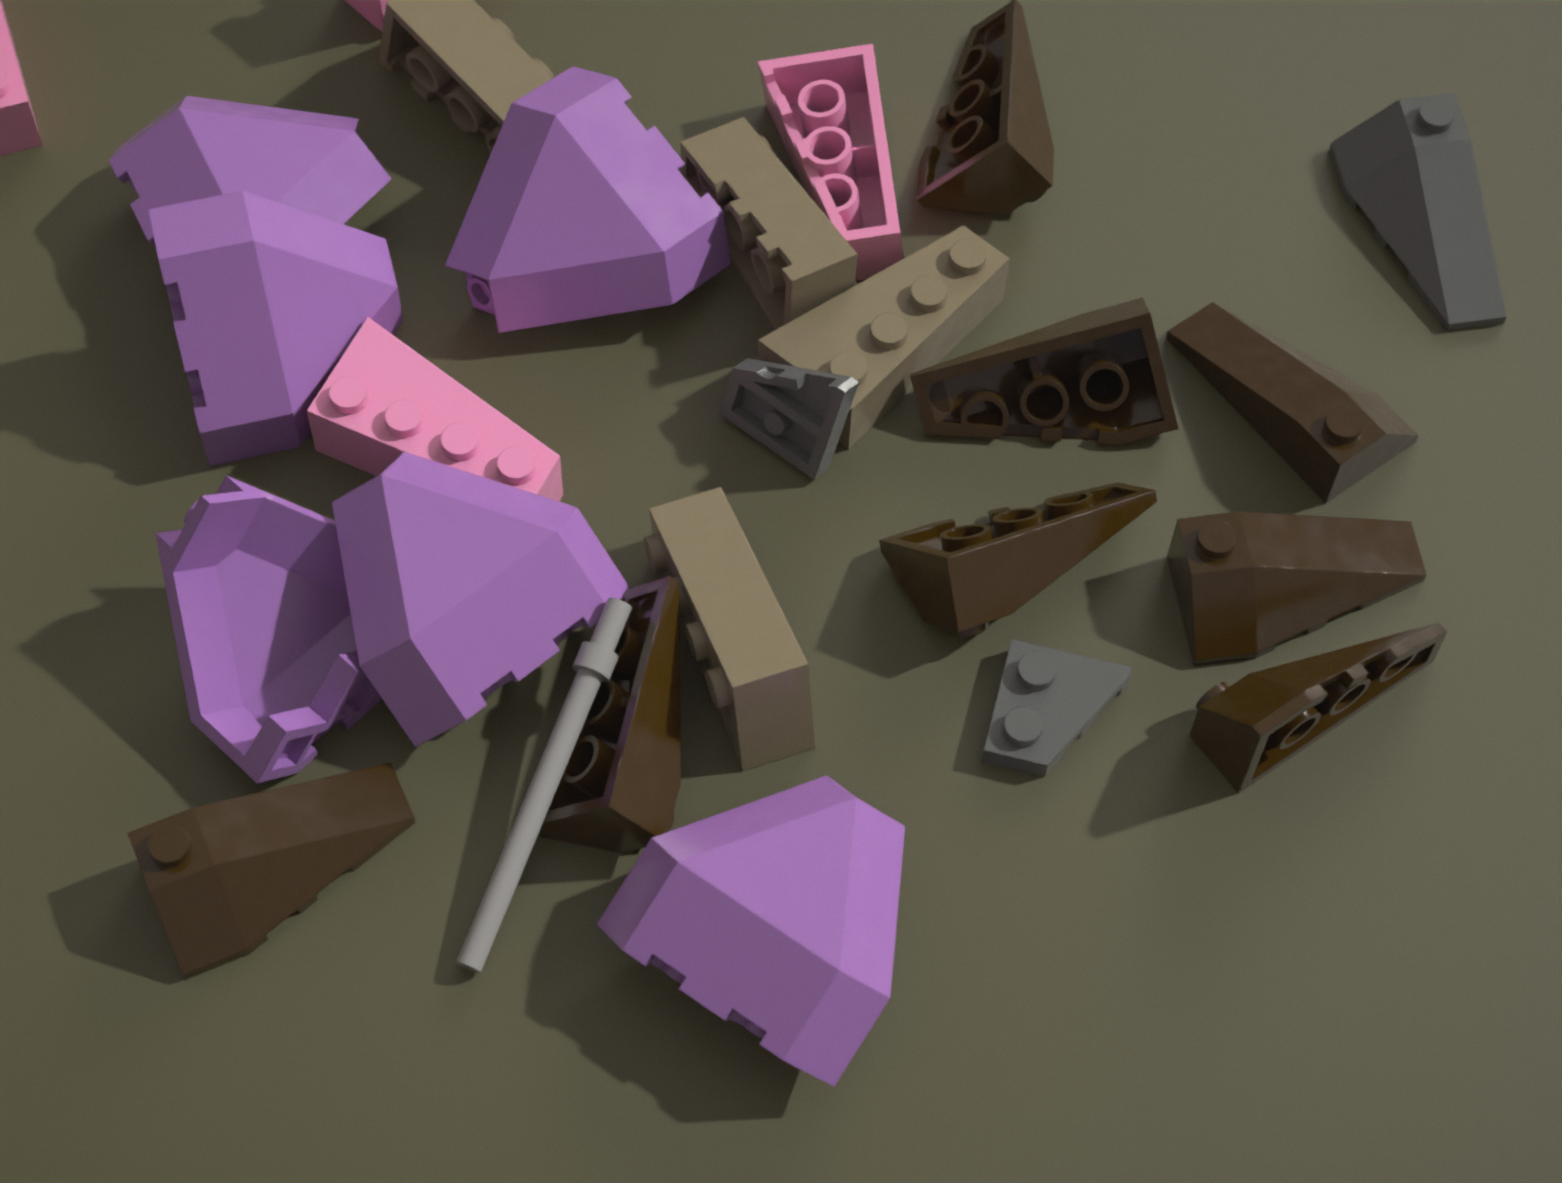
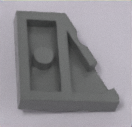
[719,358,859,480]
[981,639,1132,777]

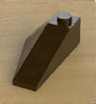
[916,0,1054,215]
[910,298,1179,445]
[1166,302,1419,503]
[879,482,1157,636]
[1167,511,1427,666]
[538,576,681,853]
[1189,622,1448,793]
[127,762,415,980]

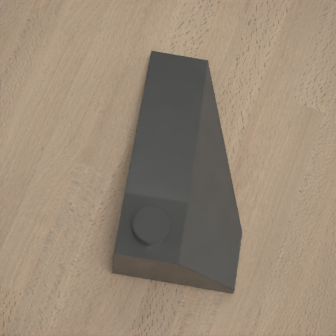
[1329,93,1506,331]

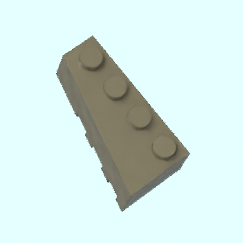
[378,0,554,152]
[680,117,858,330]
[758,225,1010,449]
[644,487,816,772]

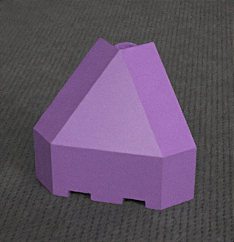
[445,66,731,333]
[109,96,392,245]
[148,190,403,466]
[332,451,629,747]
[155,475,383,783]
[597,775,905,1087]

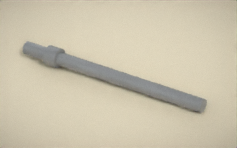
[456,597,632,973]

